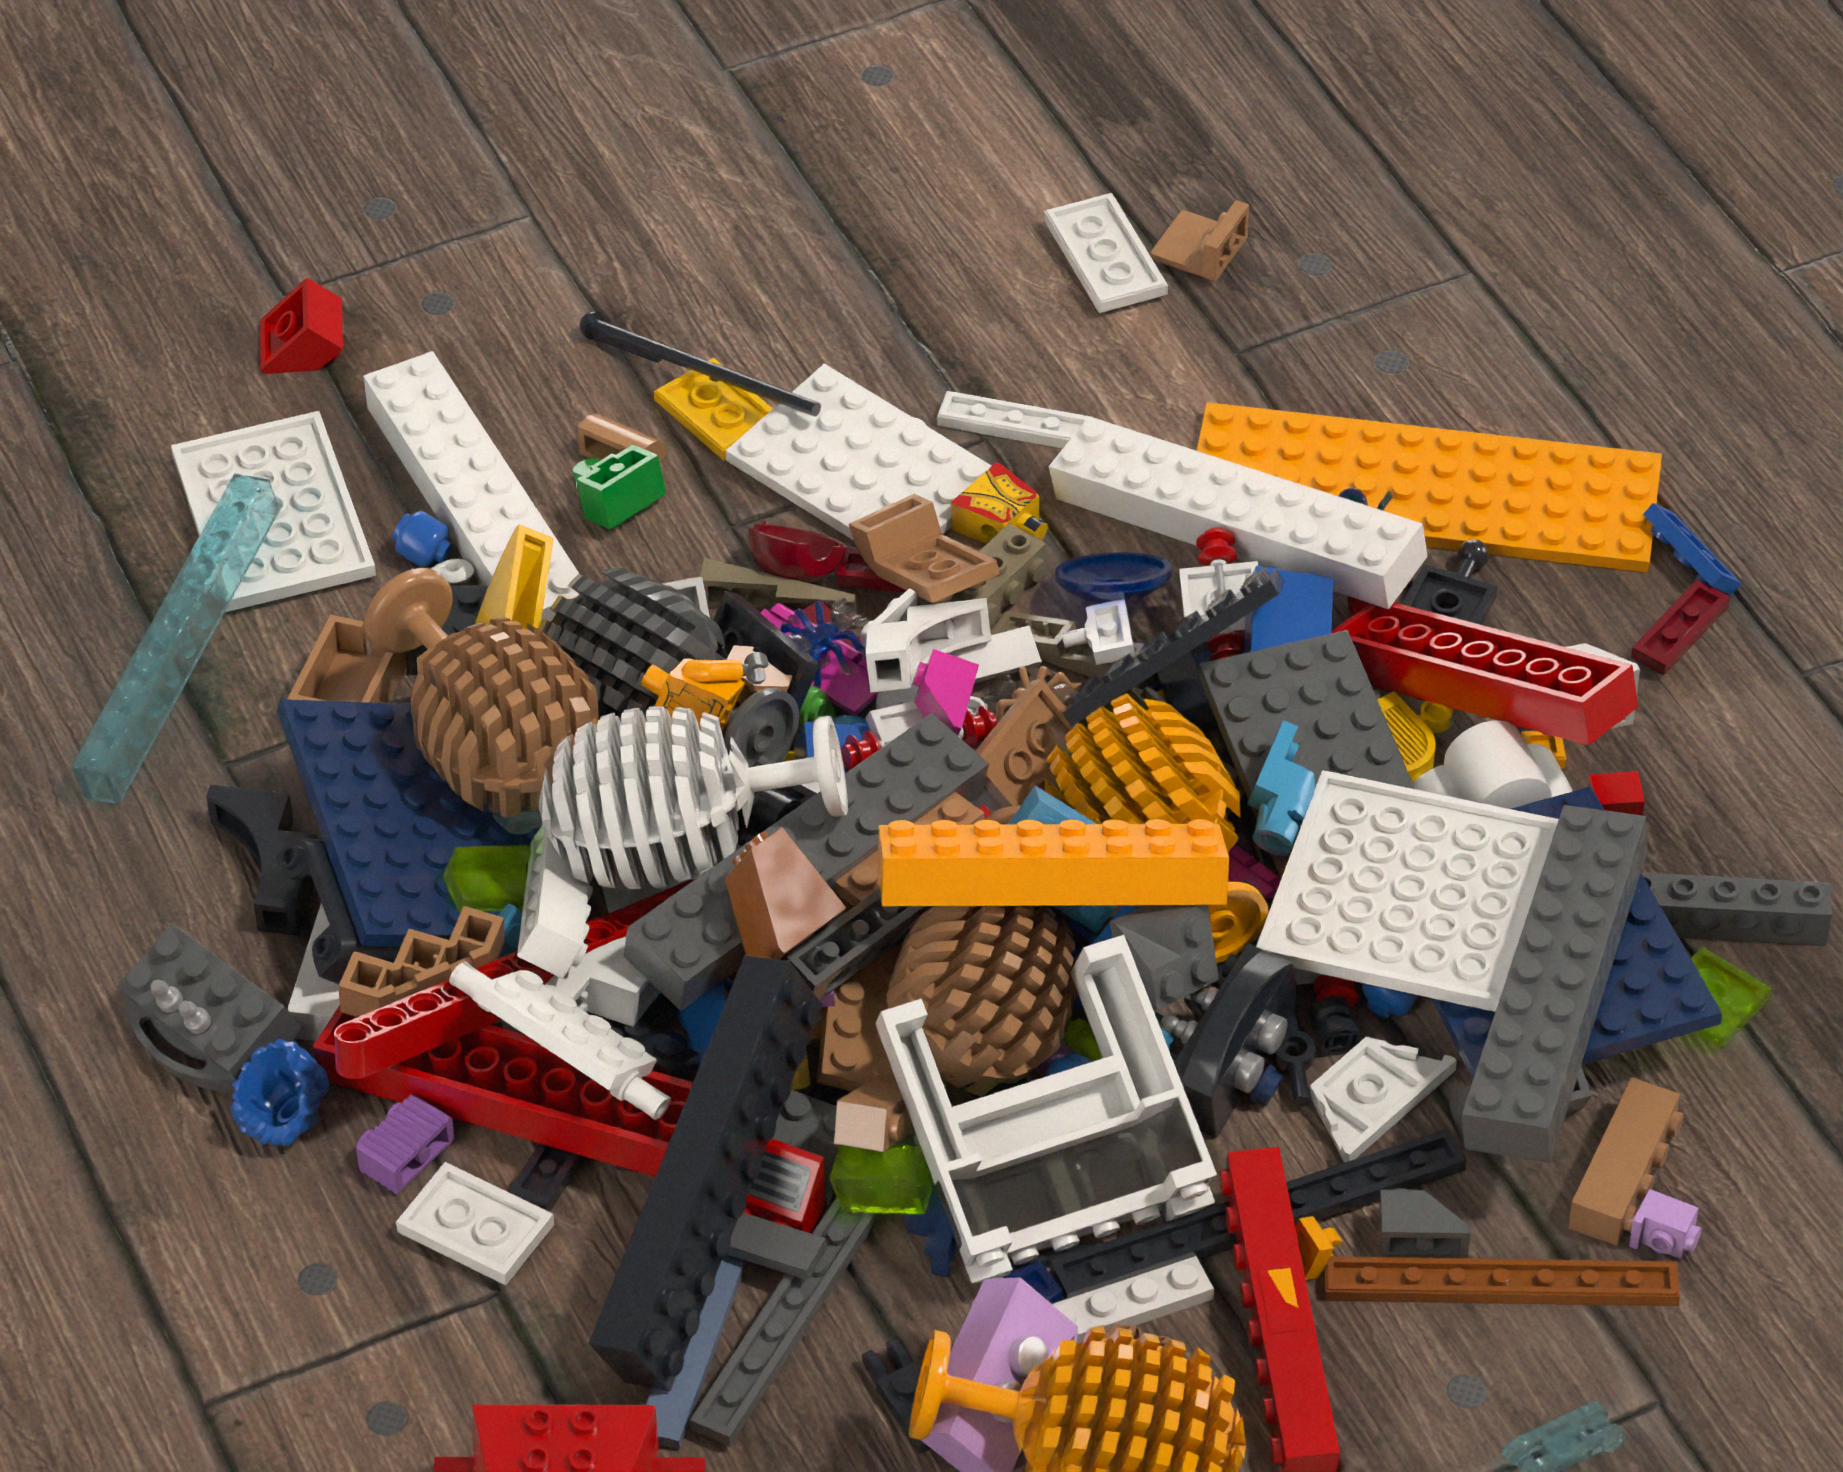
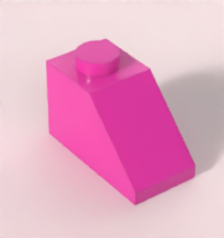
[912,649,979,736]

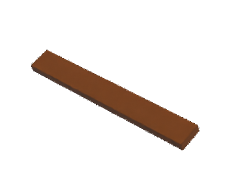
[1324,1256,1680,1306]

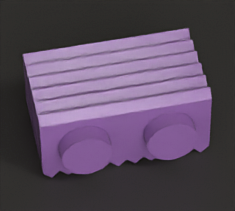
[356,1094,455,1194]

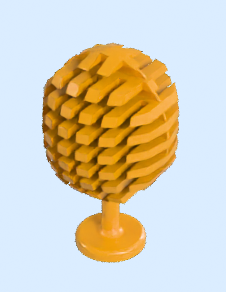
[1045,693,1268,963]
[909,1325,1246,1472]

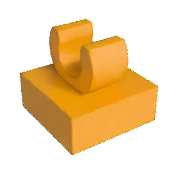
[1295,1216,1343,1280]

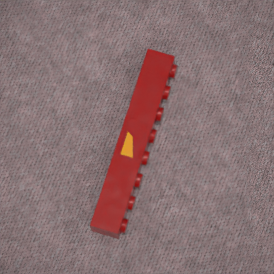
[1219,1147,1340,1472]

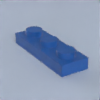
[1643,503,1742,595]

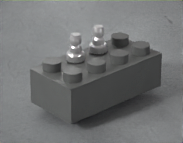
[117,924,303,1093]

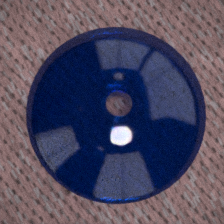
[1055,552,1173,606]

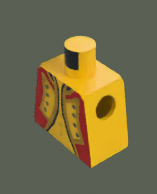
[951,462,1048,544]

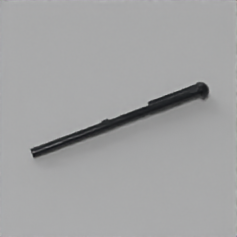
[579,311,821,417]

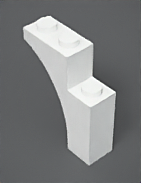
[866,598,991,693]

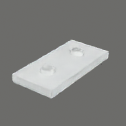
[1044,193,1168,313]

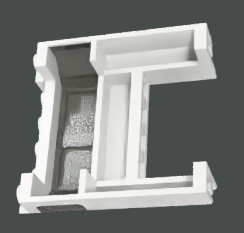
[876,935,1217,1283]

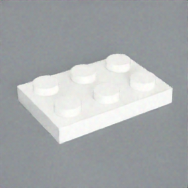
[396,1162,554,1285]

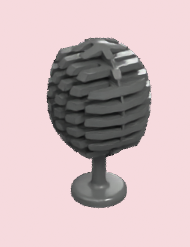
[539,568,799,767]

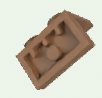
[1151,200,1249,282]

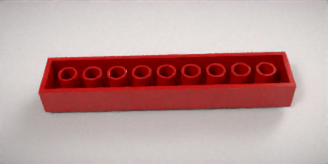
[312,1005,693,1177]

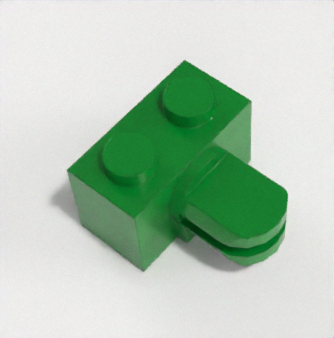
[572,444,667,530]

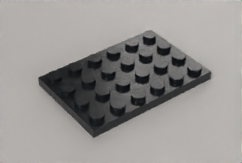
[1063,567,1285,726]

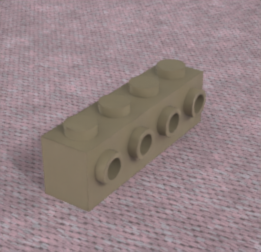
[921,523,1048,626]

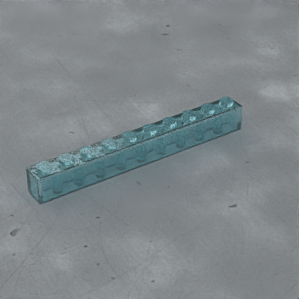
[72,473,280,804]

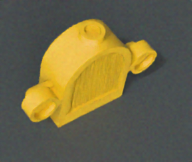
[1377,691,1453,783]

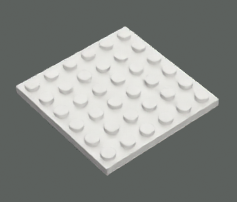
[1256,770,1559,1012]

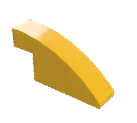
[475,524,554,629]

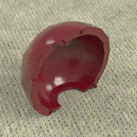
[748,520,847,584]

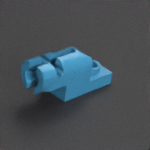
[1247,720,1315,856]

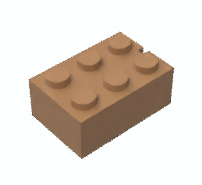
[288,615,408,703]

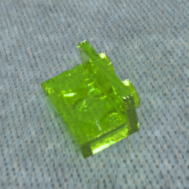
[442,845,532,912]

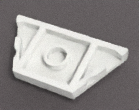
[1310,1037,1457,1162]

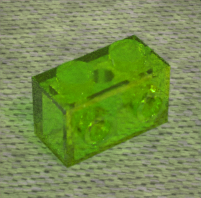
[830,1145,934,1214]

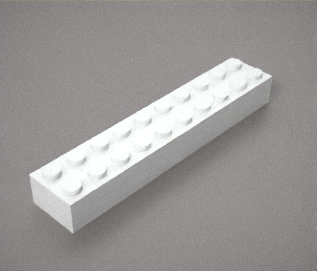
[363,351,579,623]
[1049,416,1428,609]

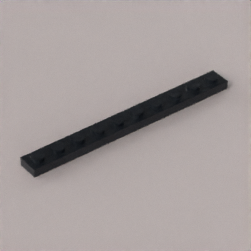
[1050,1128,1467,1299]

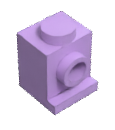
[1629,1189,1702,1259]

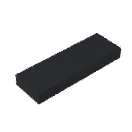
[1155,651,1219,732]

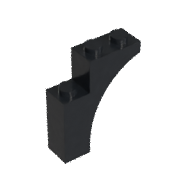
[206,785,318,936]

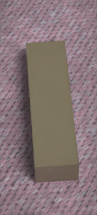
[700,558,856,629]
[991,611,1146,689]

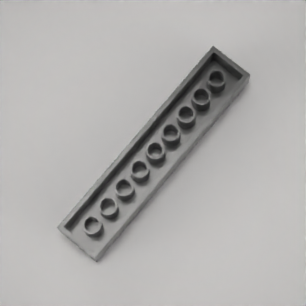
[624,713,989,1011]
[1462,805,1647,1163]

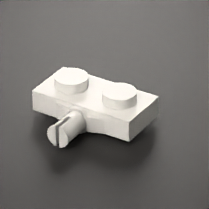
[1062,599,1135,665]

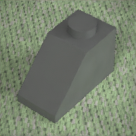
[1378,1188,1470,1258]

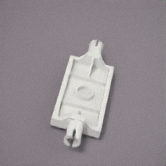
[449,962,671,1120]

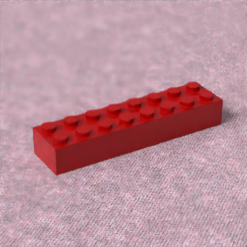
[1331,602,1638,745]

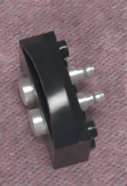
[1160,943,1297,1138]

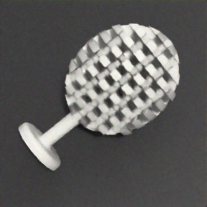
[539,706,848,889]

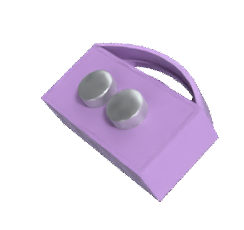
[922,1278,1078,1472]

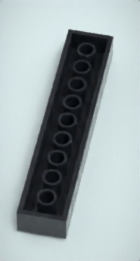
[588,955,822,1391]

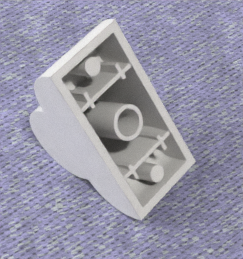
[1413,720,1573,809]

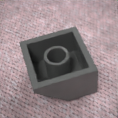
[1110,905,1219,1011]
[773,1090,866,1211]

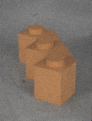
[338,906,505,1017]

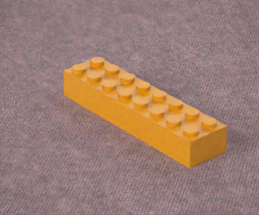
[878,819,1229,906]

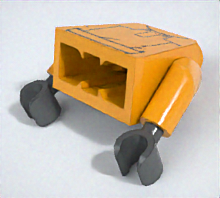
[640,652,769,739]

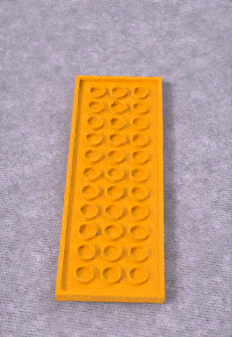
[1197,402,1662,573]

